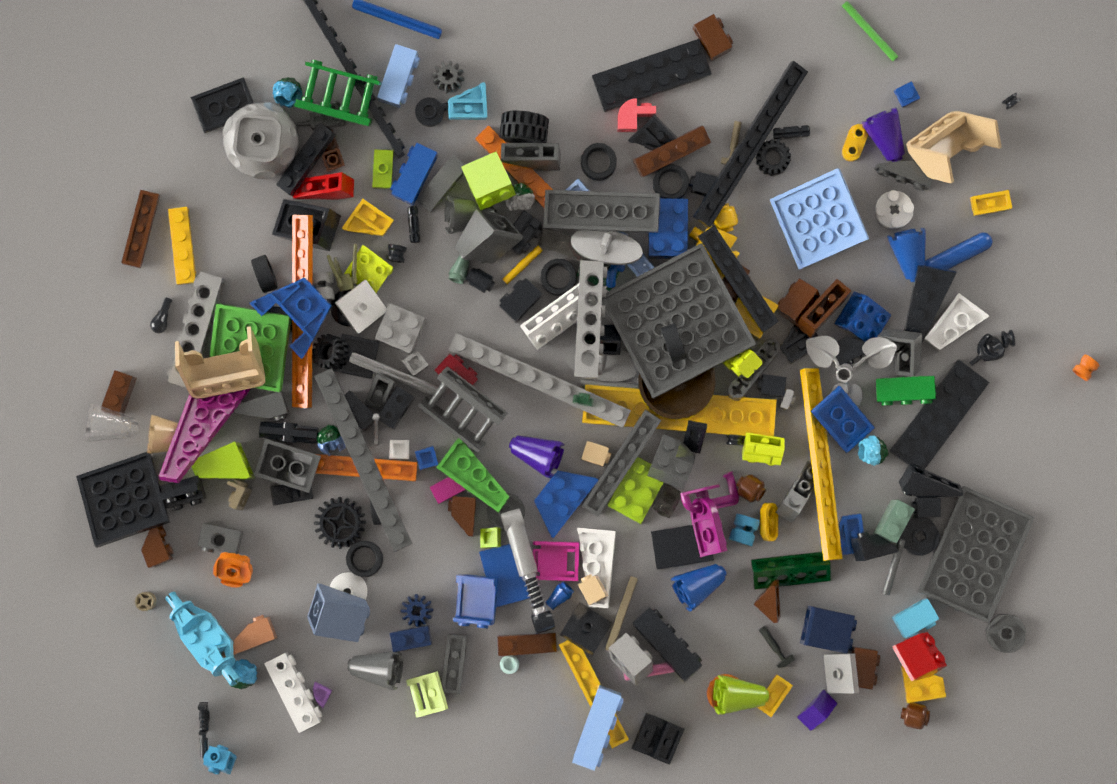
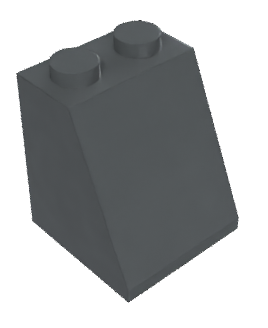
[455,209,523,264]

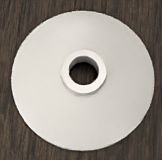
[330,572,368,600]

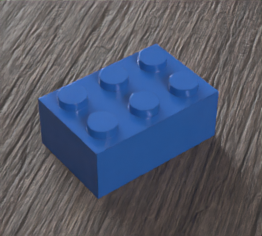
[648,198,688,259]

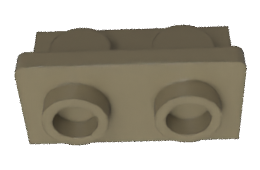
[227,479,252,511]

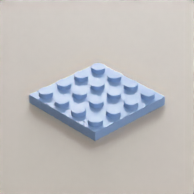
[770,168,869,270]

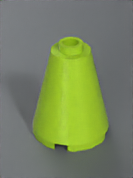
[713,675,769,715]

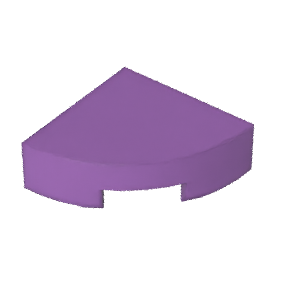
[313,682,333,708]

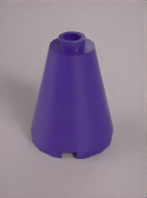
[861,107,905,162]
[509,435,565,479]

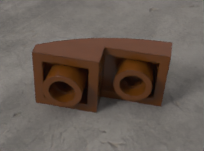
[322,129,345,172]

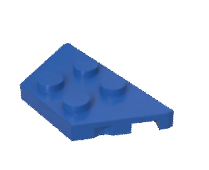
[534,470,598,538]

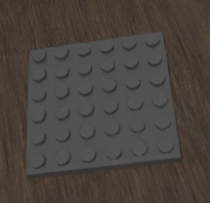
[602,243,756,399]

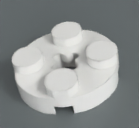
[875,190,914,229]

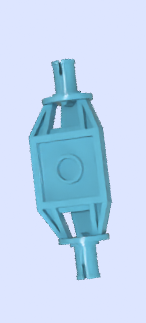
[165,592,241,686]

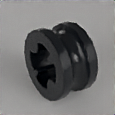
[1002,92,1021,110]
[1001,330,1015,348]
[726,434,744,446]

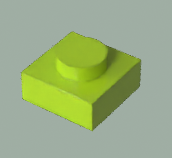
[480,527,501,549]

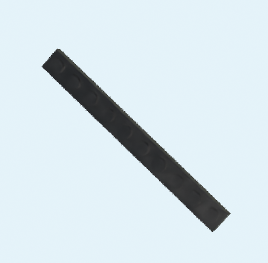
[303,0,405,159]
[693,61,808,228]

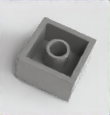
[375,303,426,355]
[609,633,653,686]

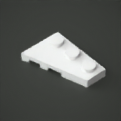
[924,293,989,350]

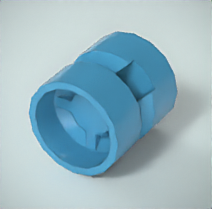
[729,513,760,546]

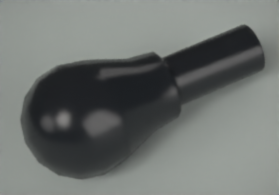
[150,297,172,334]

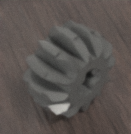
[432,61,465,93]

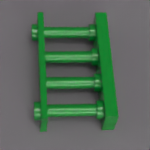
[294,59,382,126]

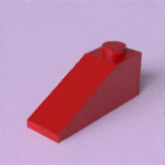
[293,172,354,200]

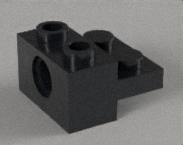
[158,476,206,511]

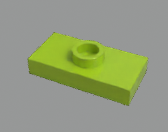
[372,149,394,189]

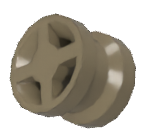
[135,592,157,611]

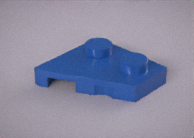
[838,514,864,555]

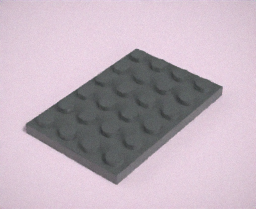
[917,486,1035,623]

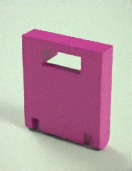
[533,541,579,581]

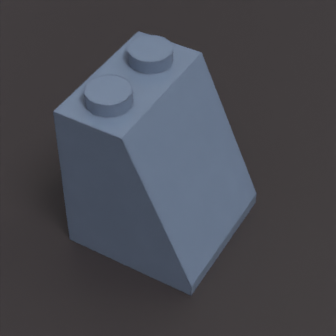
[307,583,370,642]

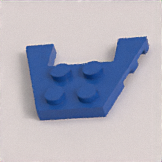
[250,277,332,359]

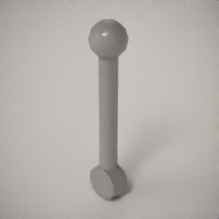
[372,413,380,445]

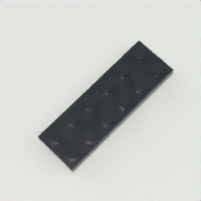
[592,39,712,112]
[890,360,990,469]

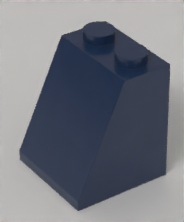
[800,605,857,654]

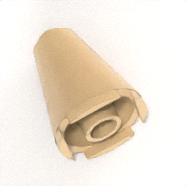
[147,415,178,454]

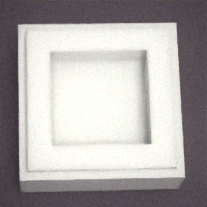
[389,440,410,460]

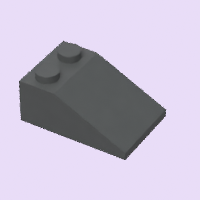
[254,439,321,493]

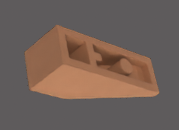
[222,615,277,658]

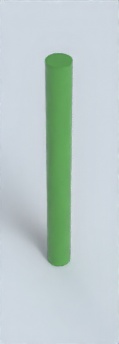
[842,1,898,61]

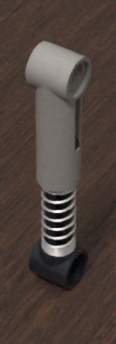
[500,508,555,634]

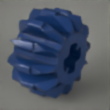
[400,594,434,627]

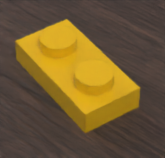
[970,190,1012,216]
[757,674,793,717]

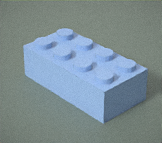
[572,685,624,771]

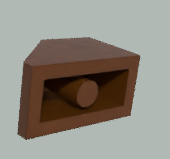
[448,496,476,537]

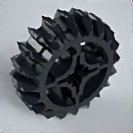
[314,497,366,549]

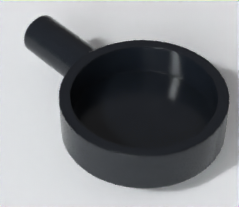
[415,97,448,127]

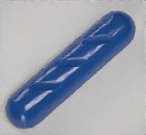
[925,232,993,270]

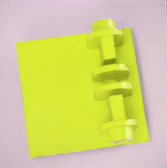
[343,245,393,293]

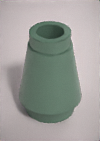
[448,254,469,284]

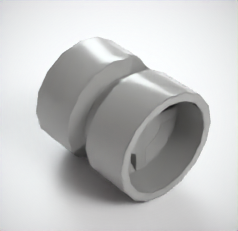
[313,272,335,301]

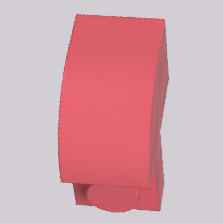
[617,98,656,132]

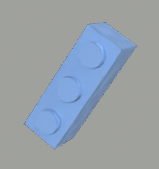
[377,44,420,108]

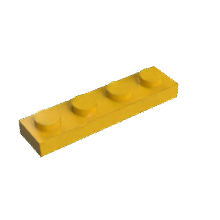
[168,207,196,285]

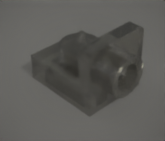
[653,484,683,518]

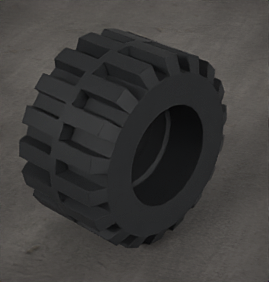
[499,110,549,144]

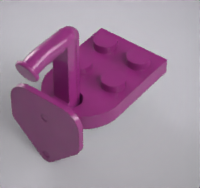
[680,471,739,557]

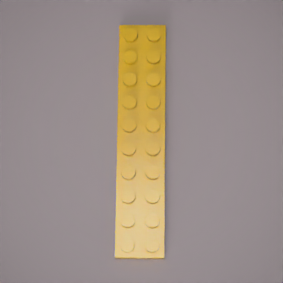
[582,385,777,436]

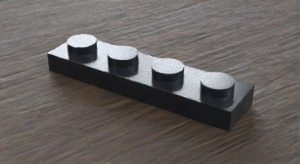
[276,123,336,197]

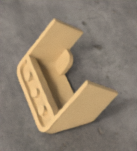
[907,111,1002,184]
[175,326,265,399]

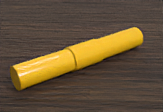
[502,245,543,285]

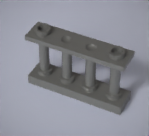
[418,366,508,453]

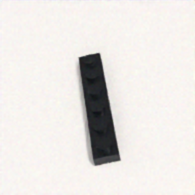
[698,225,779,333]

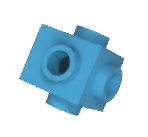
[203,745,237,775]

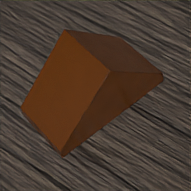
[753,580,781,623]

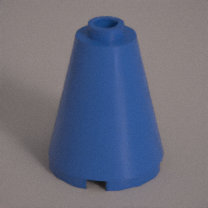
[887,228,926,282]
[671,564,727,612]

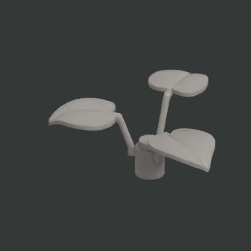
[806,335,897,407]

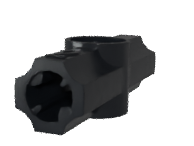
[259,421,319,444]

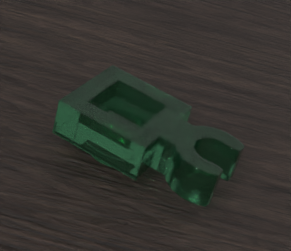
[572,392,594,408]

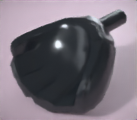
[969,334,1005,366]

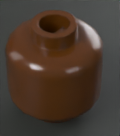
[736,474,766,503]
[901,702,930,730]

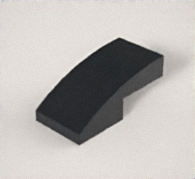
[270,485,314,506]

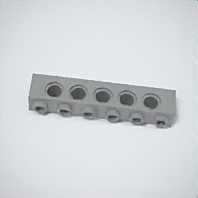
[574,260,607,379]
[166,272,225,388]

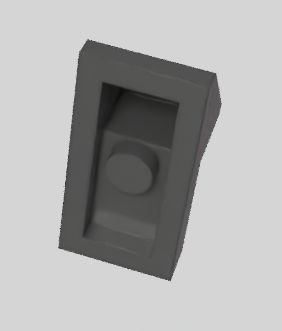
[365,373,395,411]

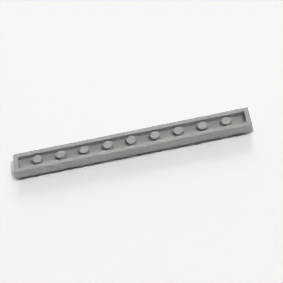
[449,333,631,428]

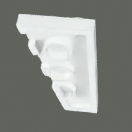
[577,528,616,608]

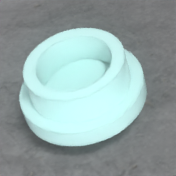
[500,655,519,674]

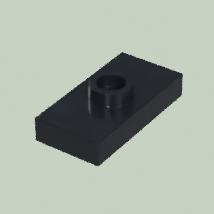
[683,420,707,453]

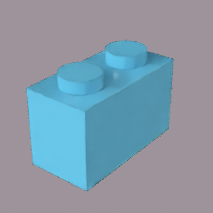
[892,598,939,638]

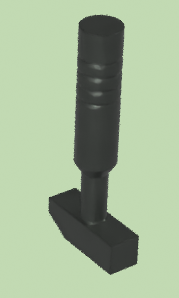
[759,626,795,668]

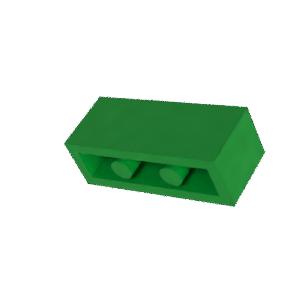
[876,376,936,406]

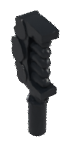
[198,702,210,758]

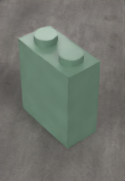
[873,499,915,543]

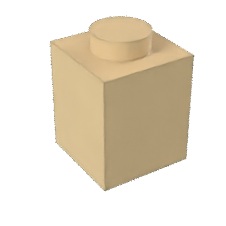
[581,441,611,467]
[578,574,609,605]

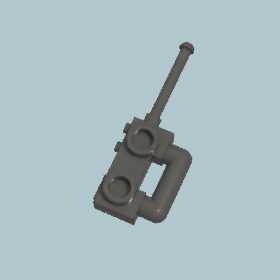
[295,101,346,130]

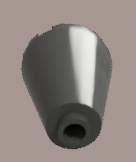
[444,196,497,234]
[347,651,403,690]

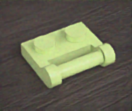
[406,671,448,717]

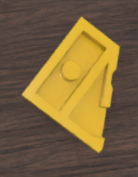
[342,199,394,236]
[901,665,946,703]

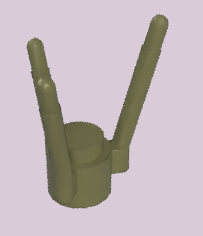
[326,244,358,291]

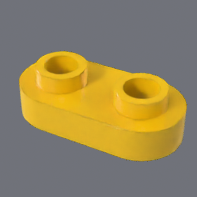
[842,124,868,162]
[760,503,778,541]

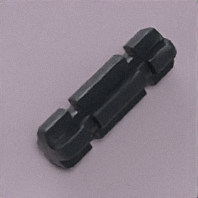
[772,125,810,139]
[407,206,420,243]

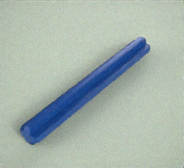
[352,0,442,39]

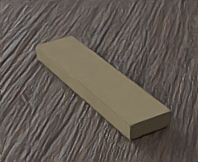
[605,576,638,651]

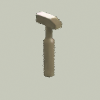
[721,121,742,165]

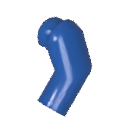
[606,265,625,288]

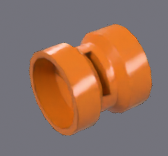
[1072,354,1100,381]

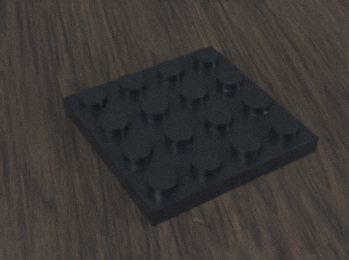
[76,452,170,548]

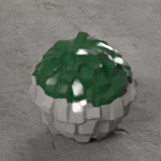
[504,183,535,211]

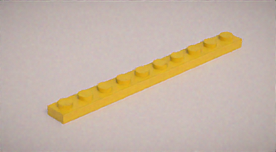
[800,368,843,561]

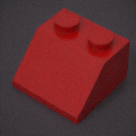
[892,632,947,681]

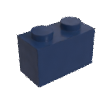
[390,625,433,652]

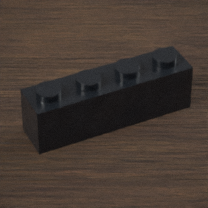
[633,607,702,683]

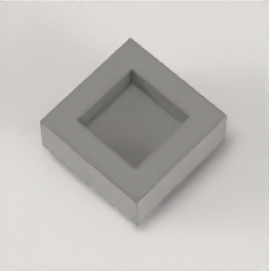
[402,350,429,377]
[779,389,796,410]

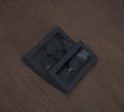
[632,712,684,765]

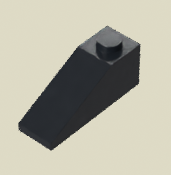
[899,463,964,498]

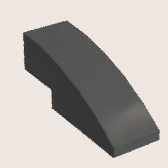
[416,154,465,213]

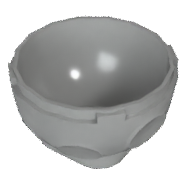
[223,102,299,179]

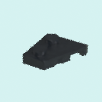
[628,114,678,150]
[780,324,818,364]

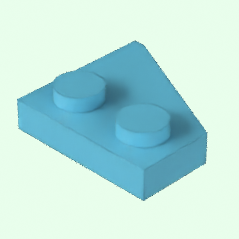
[448,82,488,120]

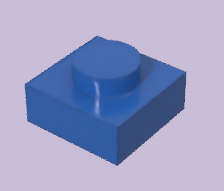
[894,81,920,108]
[415,446,439,470]

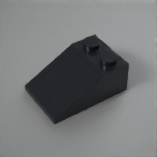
[272,199,341,251]

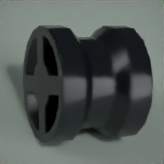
[386,244,407,263]

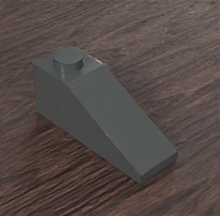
[500,143,561,170]
[232,391,290,422]

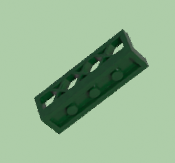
[751,552,831,590]

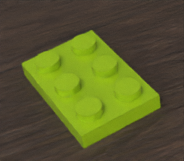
[607,457,664,524]

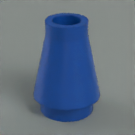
[546,581,574,610]

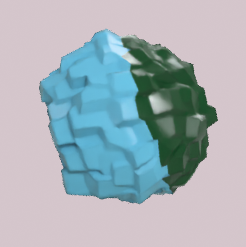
[858,435,889,466]

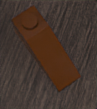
[497,633,557,656]

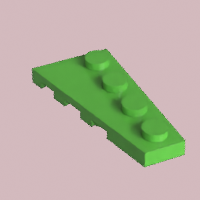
[436,438,510,513]

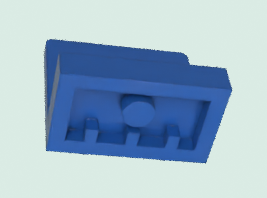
[834,292,891,342]

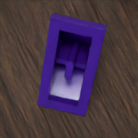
[797,689,838,731]

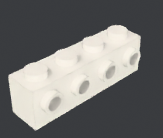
[520,283,597,350]
[264,652,323,733]

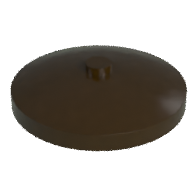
[638,368,716,420]

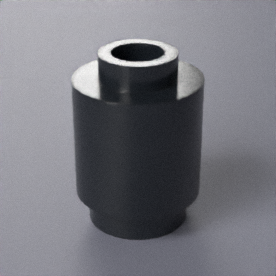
[466,267,495,294]

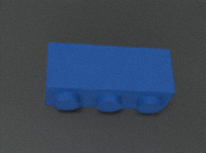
[390,143,438,206]

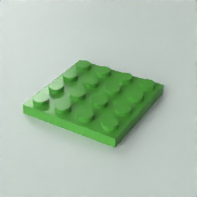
[209,303,291,392]

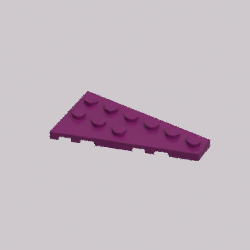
[158,389,251,483]

